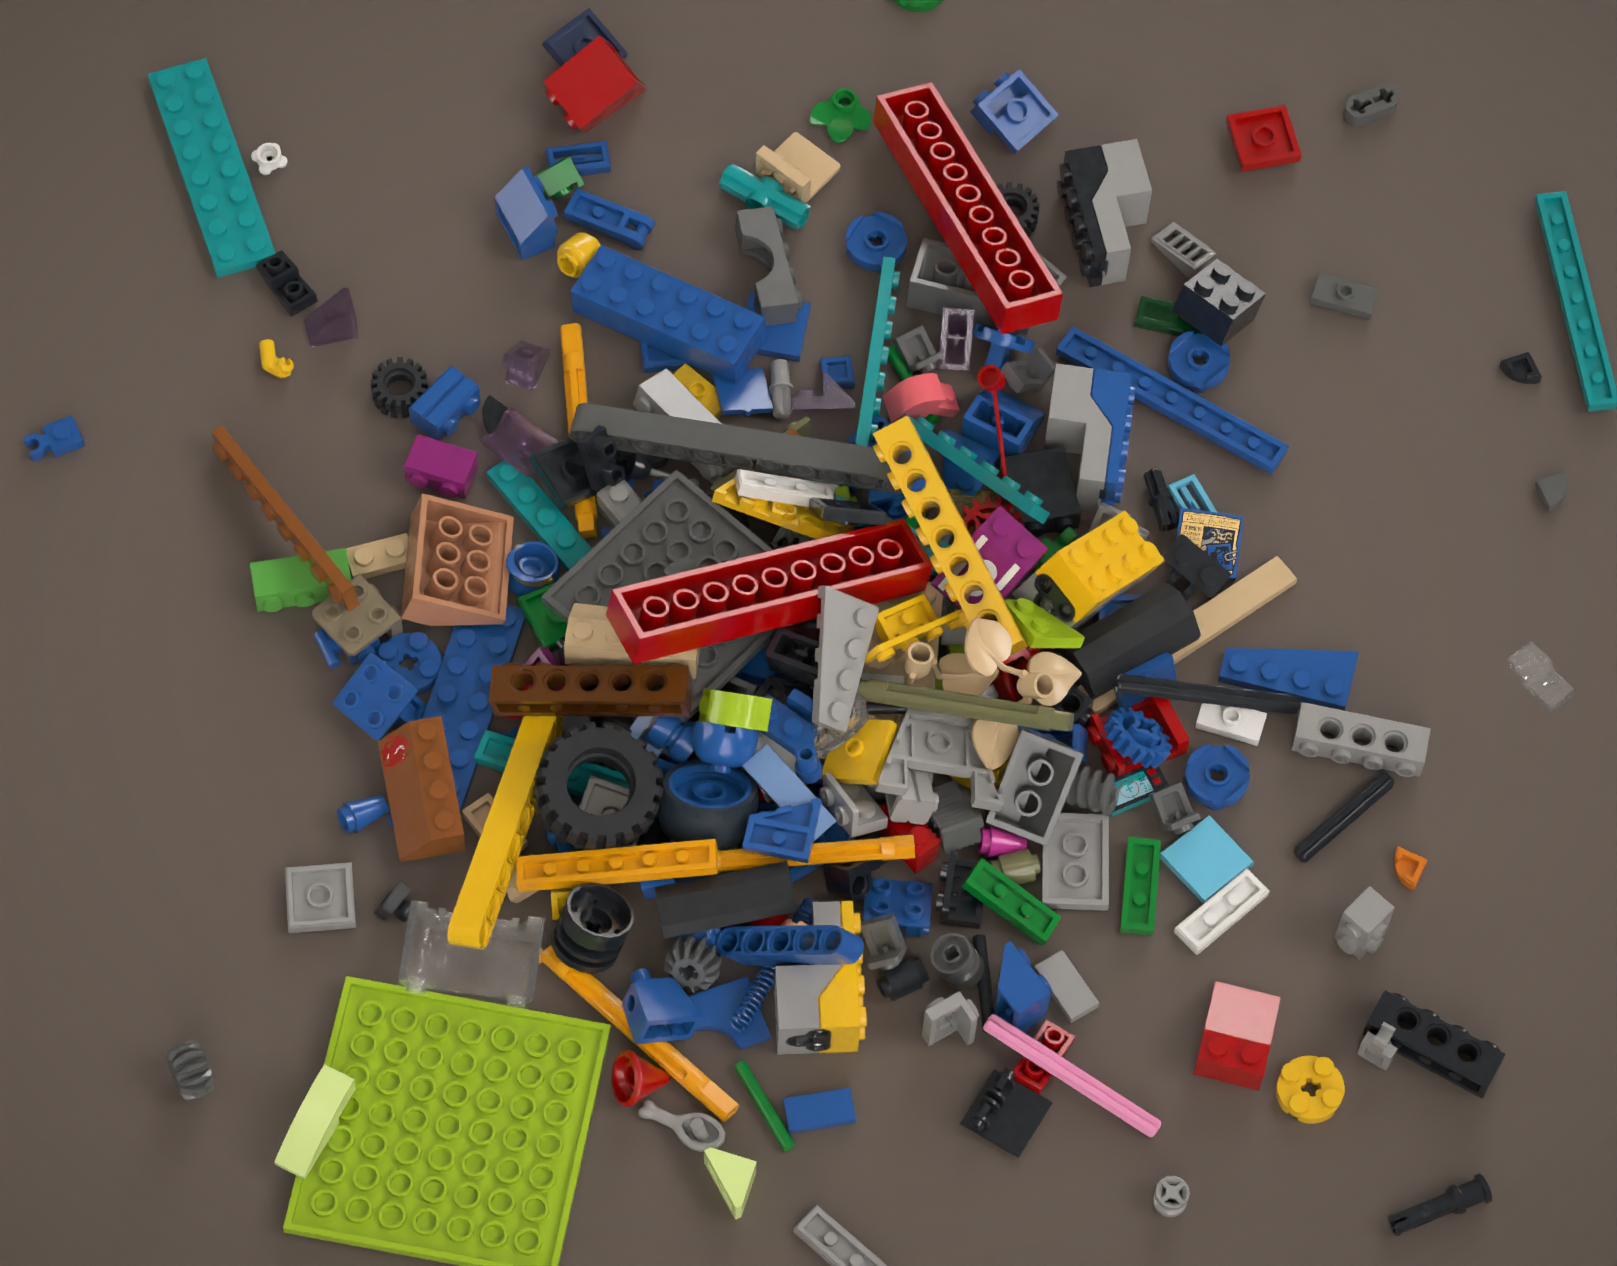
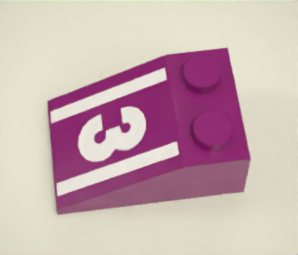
[931,506,1048,609]

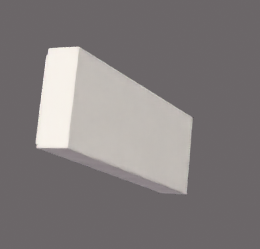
[735,469,834,507]
[1174,868,1270,955]

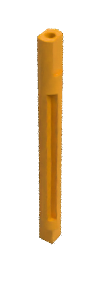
[560,323,598,539]
[718,835,915,873]
[541,945,739,1122]

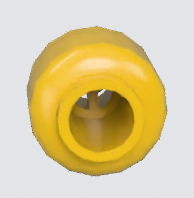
[557,232,601,278]

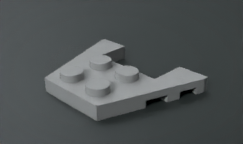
[875,708,1004,812]

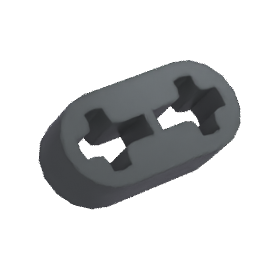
[1343,84,1399,126]

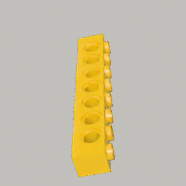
[873,416,1028,656]

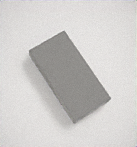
[1034,950,1099,1023]

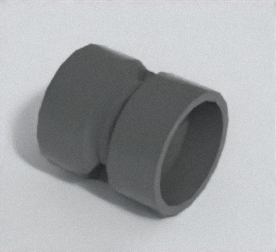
[930,933,985,989]

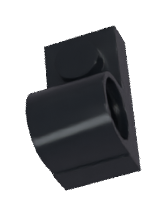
[823,860,890,901]

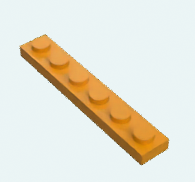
[516,839,718,892]

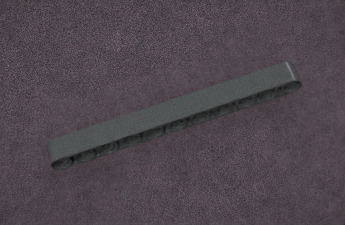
[569,403,911,494]

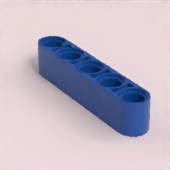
[716,925,864,965]

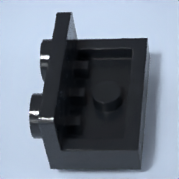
[935,851,983,929]

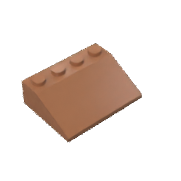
[401,493,514,626]

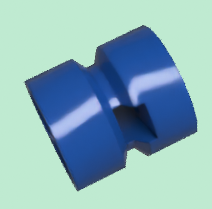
[644,717,695,764]

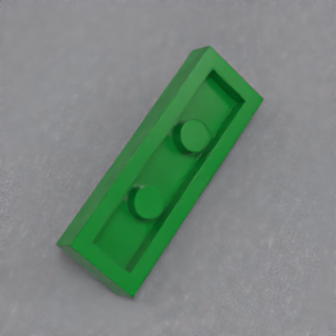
[1120,836,1161,936]
[961,858,1061,946]

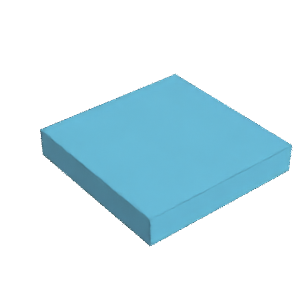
[1160,815,1254,904]

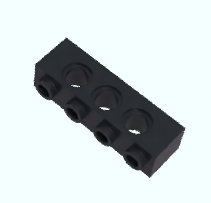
[1362,990,1506,1099]

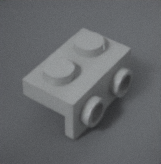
[922,991,979,1046]

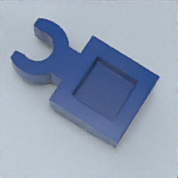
[23,415,85,461]

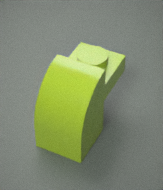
[699,688,773,732]

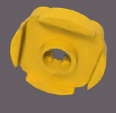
[1276,1055,1345,1124]

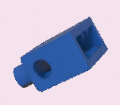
[622,968,702,1044]

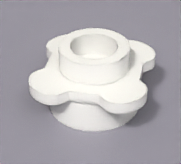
[251,143,287,175]

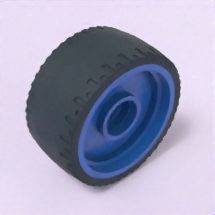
[658,759,759,850]

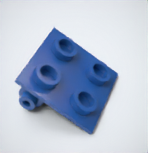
[332,652,419,742]
[863,878,933,938]

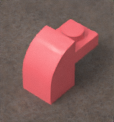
[882,373,960,423]

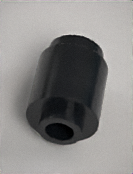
[876,957,929,1001]

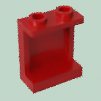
[1086,696,1190,778]

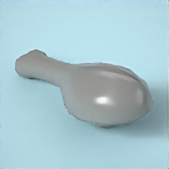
[638,1099,726,1152]

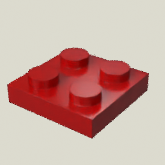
[1226,105,1302,172]

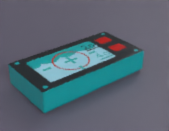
[1110,765,1169,817]

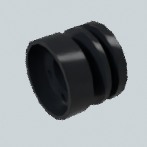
[551,883,634,974]

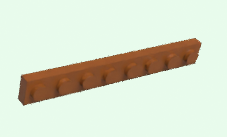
[211,425,359,612]

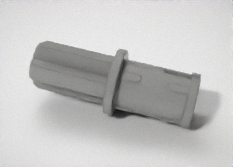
[769,359,794,420]

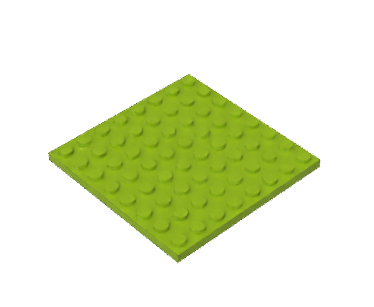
[283,976,611,1266]

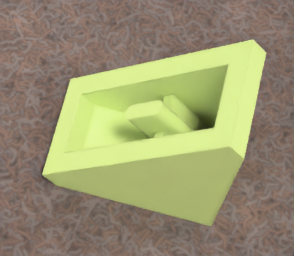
[704,1147,757,1220]

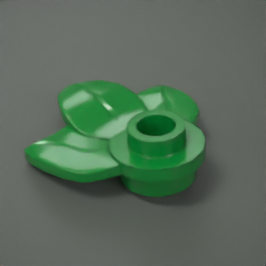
[810,88,871,144]

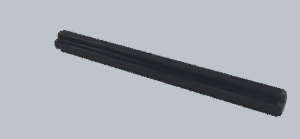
[1113,673,1300,714]

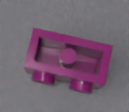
[404,434,479,499]

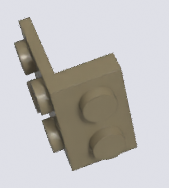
[312,574,403,656]

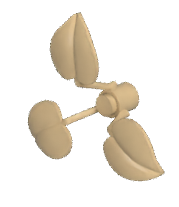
[965,618,1082,770]
[864,628,999,750]

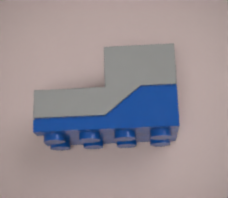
[1044,363,1136,512]

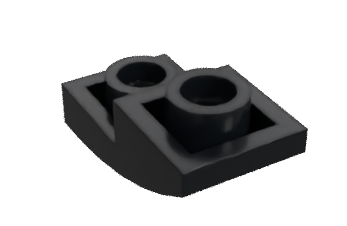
[256,250,318,317]

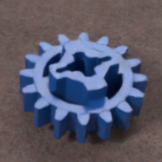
[1103,707,1172,768]

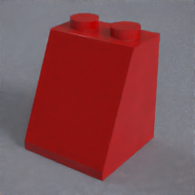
[543,35,647,132]

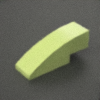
[274,1064,356,1180]

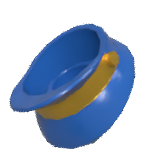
[506,541,560,596]

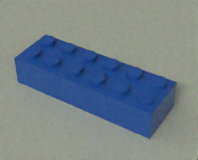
[570,245,767,384]

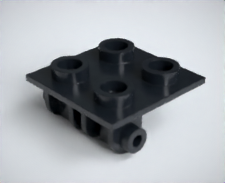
[960,1068,1053,1158]

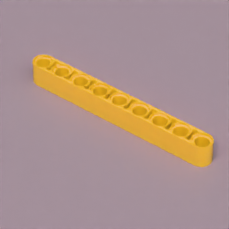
[448,716,563,949]

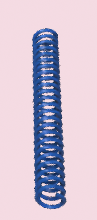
[730,898,818,1032]

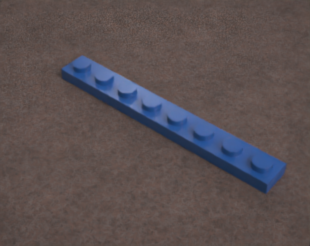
[1056,326,1289,475]

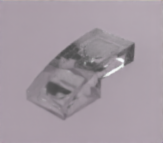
[1507,642,1574,713]
[814,694,869,757]

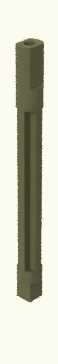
[856,679,1074,731]

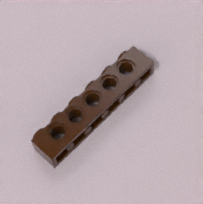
[488,663,693,717]

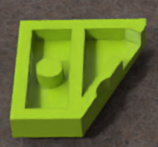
[1004,598,1085,648]

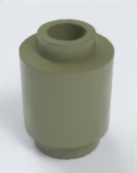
[990,849,1041,885]

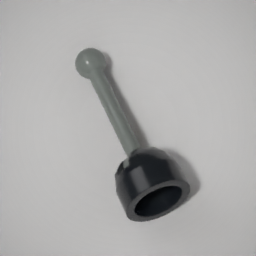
[625,453,700,488]

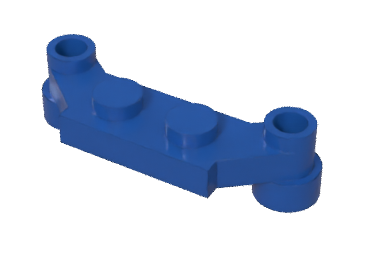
[730,694,822,784]

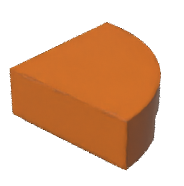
[1393,846,1428,891]

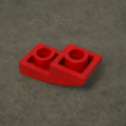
[1013,1020,1075,1095]

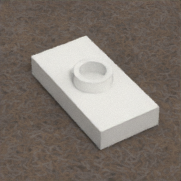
[1195,703,1267,746]

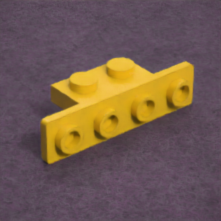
[865,594,964,664]

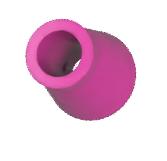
[977,825,1027,858]

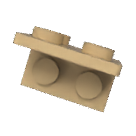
[755,132,841,203]

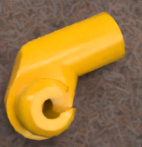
[259,339,294,378]

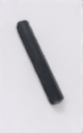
[1293,772,1395,863]

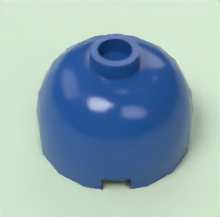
[692,721,759,774]

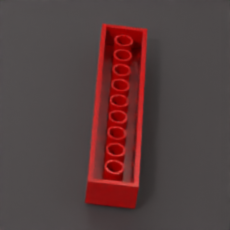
[873,82,1063,335]
[606,518,933,664]

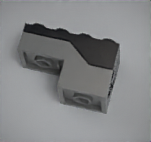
[1057,139,1152,287]

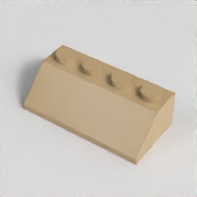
[564,603,700,679]

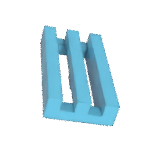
[1166,474,1218,513]

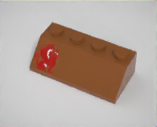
[378,716,466,862]

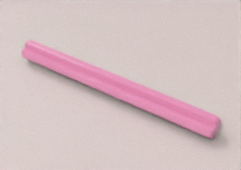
[983,1014,1162,1137]

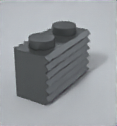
[927,780,984,854]

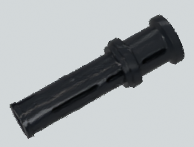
[1388,1173,1492,1236]

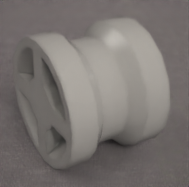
[1153,1176,1190,1217]

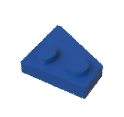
[742,798,822,863]

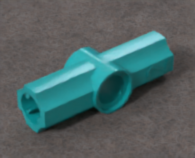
[719,164,811,230]

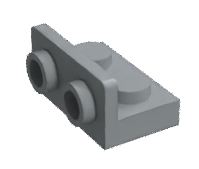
[820,773,888,838]

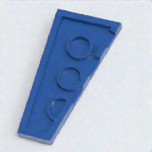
[1218,648,1359,711]

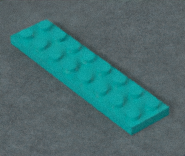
[147,58,276,278]

